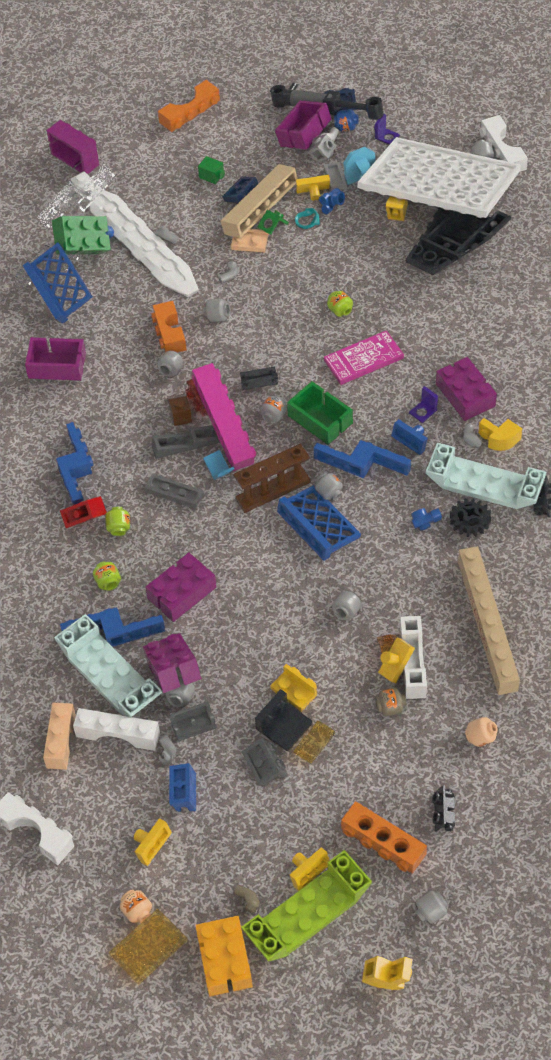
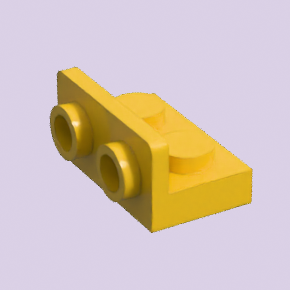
[270,664,317,712]

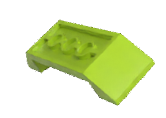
[241,850,372,962]

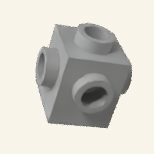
[307,134,336,163]

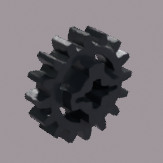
[450,498,491,537]

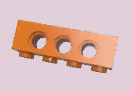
[341,801,427,874]

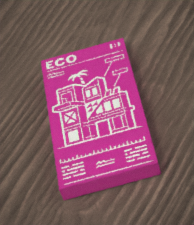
[324,330,404,385]

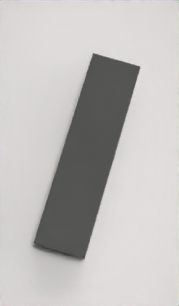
[151,425,220,459]

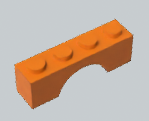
[158,80,220,132]

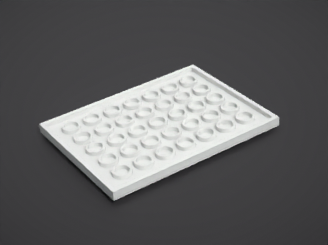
[357,137,521,218]

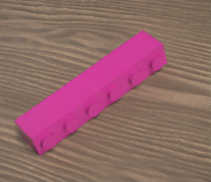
[192,363,256,471]

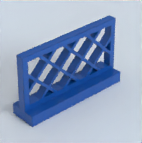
[23,242,93,323]
[277,485,361,561]

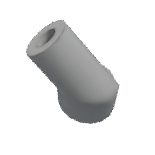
[218,261,238,284]

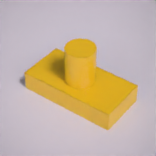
[296,175,330,201]
[378,637,415,683]
[134,818,172,866]
[289,847,330,891]

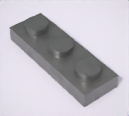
[144,474,204,509]

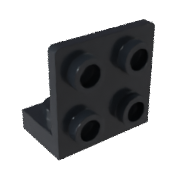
[255,689,313,751]

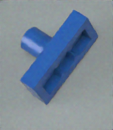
[391,419,428,455]

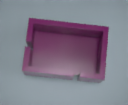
[275,100,332,150]
[46,120,99,174]
[25,337,86,381]
[436,357,497,421]
[145,552,217,622]
[143,633,202,693]

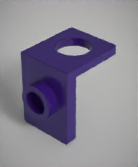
[374,114,400,145]
[409,386,438,423]

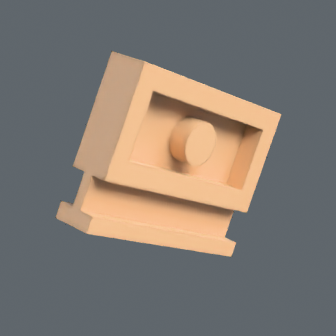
[231,229,269,253]

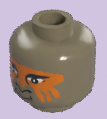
[375,688,407,716]

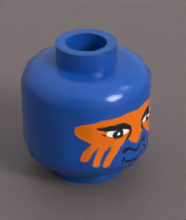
[334,109,359,132]

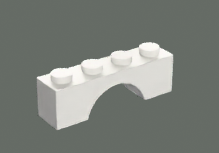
[479,115,528,172]
[400,616,427,699]
[73,708,160,751]
[0,792,74,865]

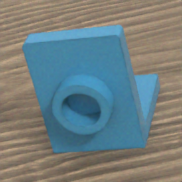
[203,450,234,480]

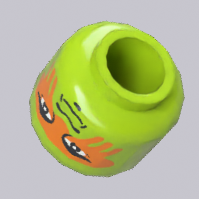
[327,291,353,317]
[105,506,130,536]
[93,561,121,591]

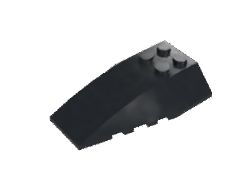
[405,208,511,275]

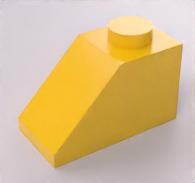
[386,196,408,221]

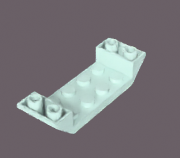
[426,443,546,509]
[54,614,162,717]

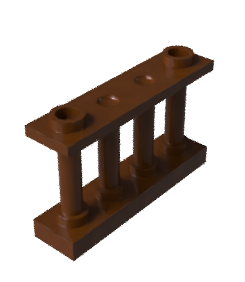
[233,443,311,513]

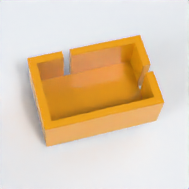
[195,916,253,997]

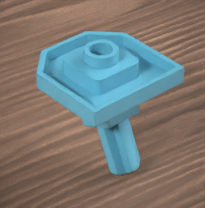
[343,147,376,185]

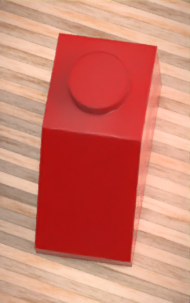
[60,496,107,528]

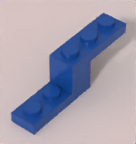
[56,422,94,505]
[314,440,411,479]
[60,607,165,647]

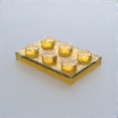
[109,908,188,986]

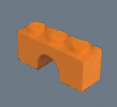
[151,301,187,352]

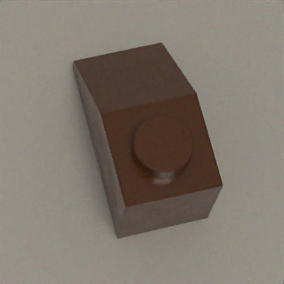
[167,393,192,426]

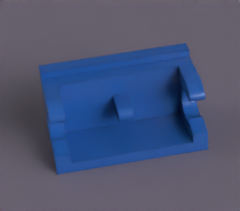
[169,763,196,812]

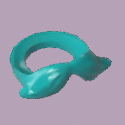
[295,208,320,229]

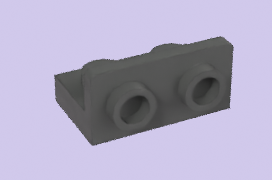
[242,738,287,787]

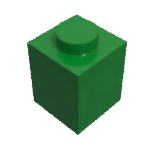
[198,156,225,184]

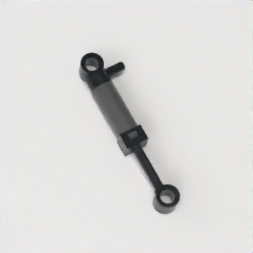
[270,83,384,120]

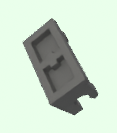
[170,701,216,742]

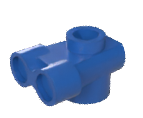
[319,188,345,215]
[411,508,442,531]

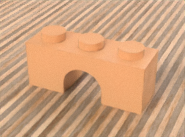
[43,703,76,770]

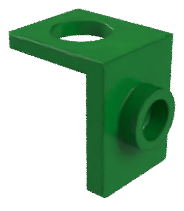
[257,209,289,235]

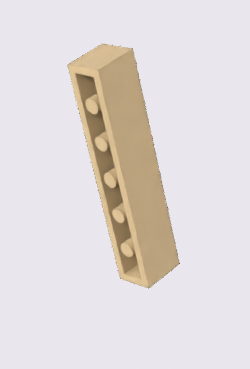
[221,164,297,239]

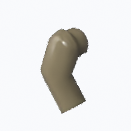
[234,884,260,913]

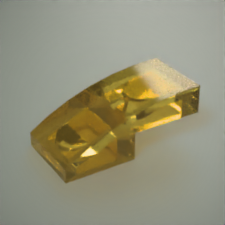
[293,720,336,764]

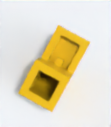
[478,418,523,451]
[362,956,412,990]

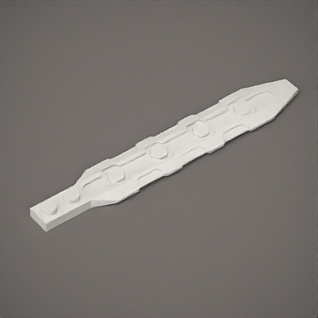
[71,171,199,297]

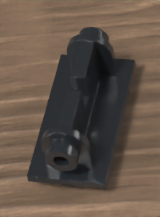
[240,366,278,390]
[533,476,551,517]
[432,785,455,832]

